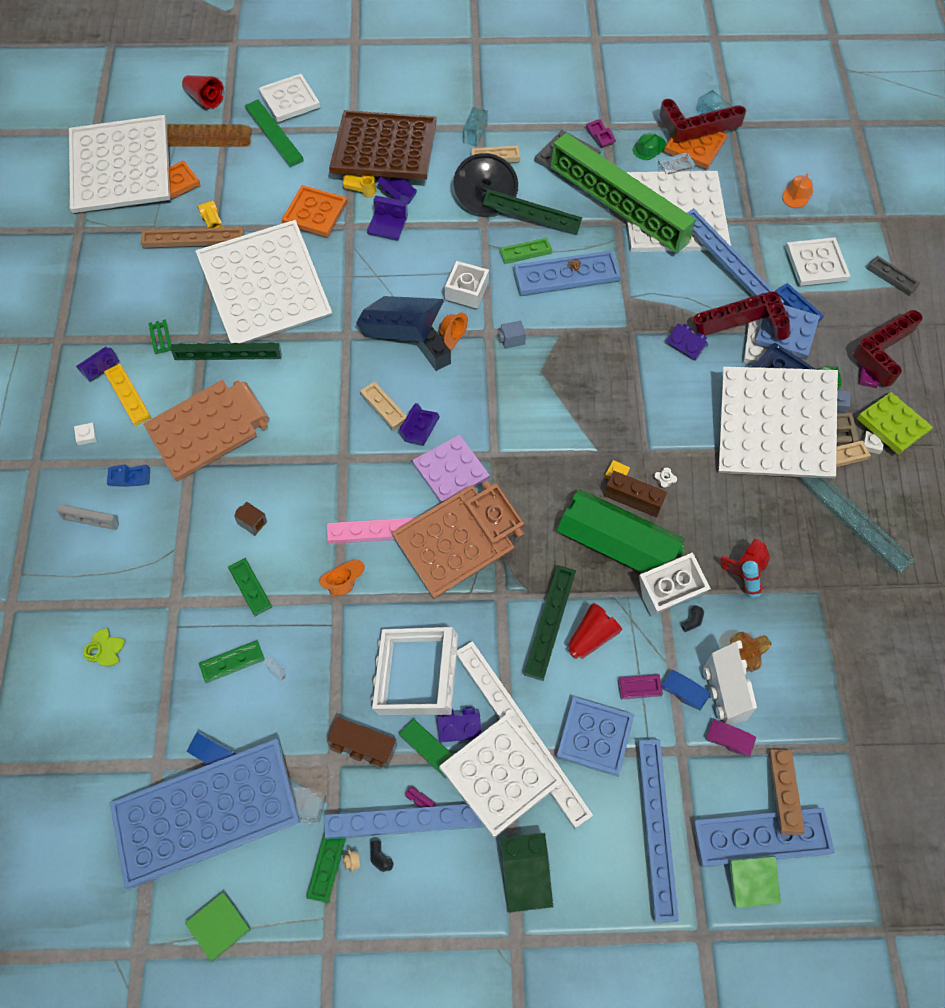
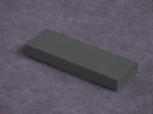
[867,256,920,296]

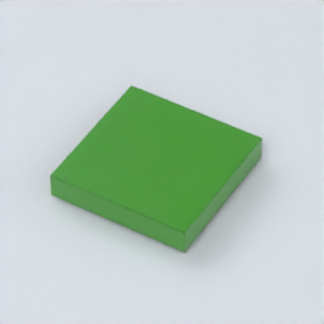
[729,855,781,908]
[185,892,250,962]

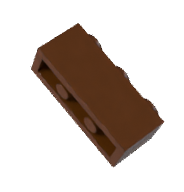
[604,471,667,518]
[327,717,397,769]

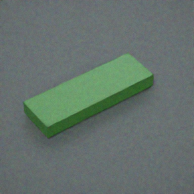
[499,238,552,264]

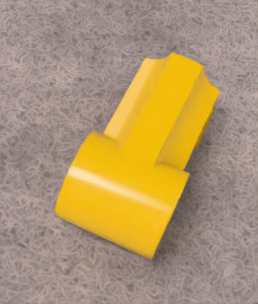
[343,174,377,197]
[197,200,223,228]

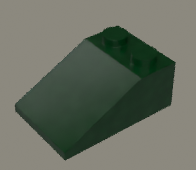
[500,833,553,913]

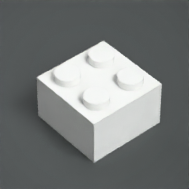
[445,261,489,309]

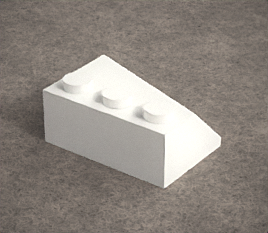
[703,640,757,724]

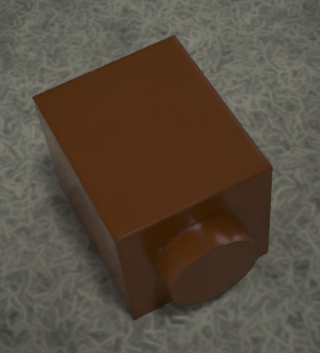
[234,501,267,536]

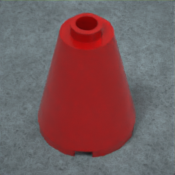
[182,75,224,109]
[567,603,623,659]

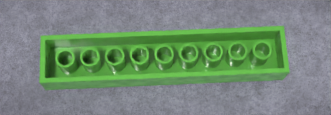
[551,133,696,254]

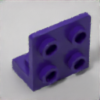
[367,195,408,240]

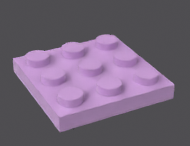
[412,435,490,503]

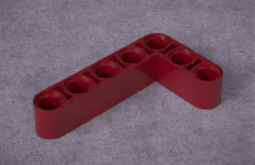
[659,99,746,142]
[693,291,791,340]
[853,310,923,386]

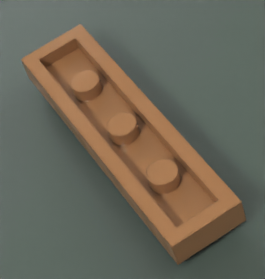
[769,750,805,836]

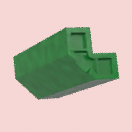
[557,489,686,573]

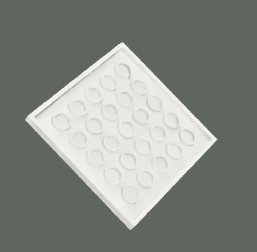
[69,115,170,213]
[626,171,731,252]
[195,220,332,343]
[719,367,838,479]

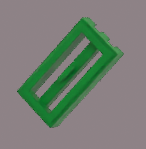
[148,319,171,354]

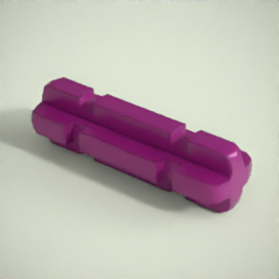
[405,786,439,808]

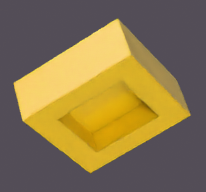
[605,460,630,480]

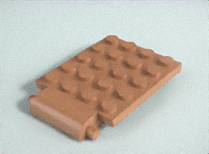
[143,380,270,482]
[392,480,525,599]

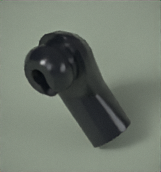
[681,605,705,632]
[370,841,394,872]

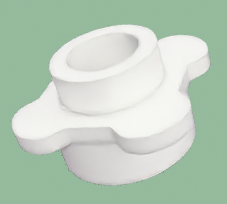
[654,468,677,488]

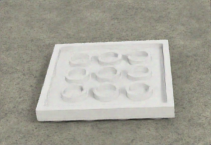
[439,714,563,838]

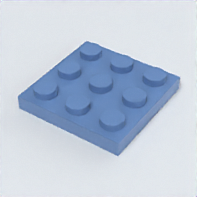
[755,305,820,360]
[556,696,634,777]

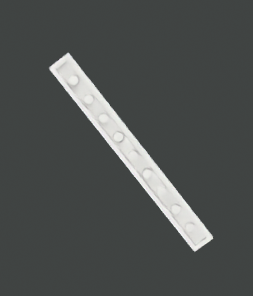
[457,641,593,829]

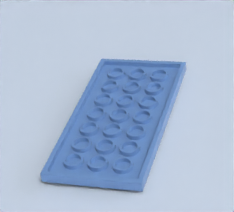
[110,739,301,890]

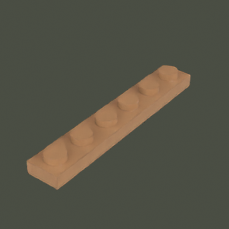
[141,227,244,248]

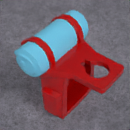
[720,539,770,598]

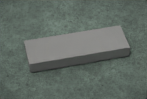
[56,504,119,530]

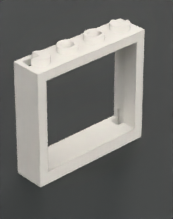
[371,627,458,715]

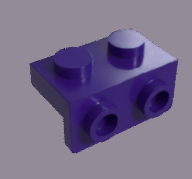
[378,177,417,204]
[666,323,709,360]
[76,346,119,381]
[399,403,440,446]
[437,706,482,743]

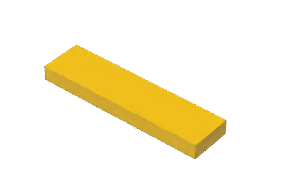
[104,364,152,426]

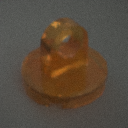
[730,632,772,672]

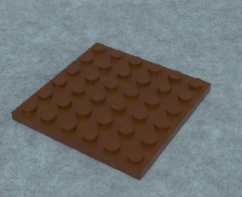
[329,110,437,180]

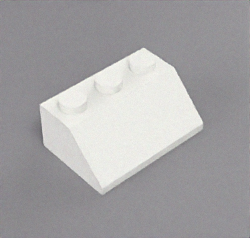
[639,553,710,616]

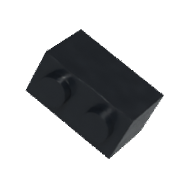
[418,326,451,371]

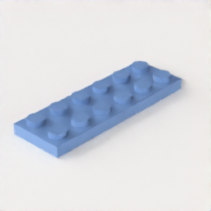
[514,250,621,295]
[693,808,835,868]

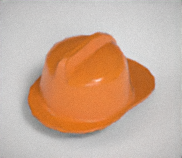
[782,173,814,208]
[440,312,468,350]
[319,560,365,597]

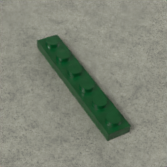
[483,189,583,235]
[171,342,282,360]
[524,565,576,681]

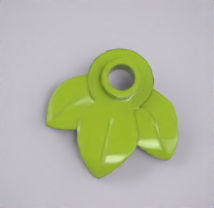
[83,628,125,667]

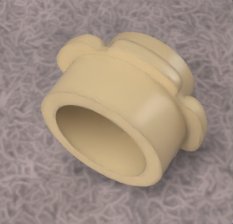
[343,849,360,872]

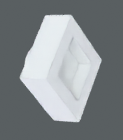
[74,423,97,446]
[863,431,884,454]

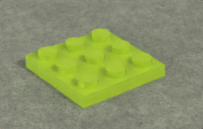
[857,392,933,455]

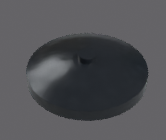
[453,153,518,217]

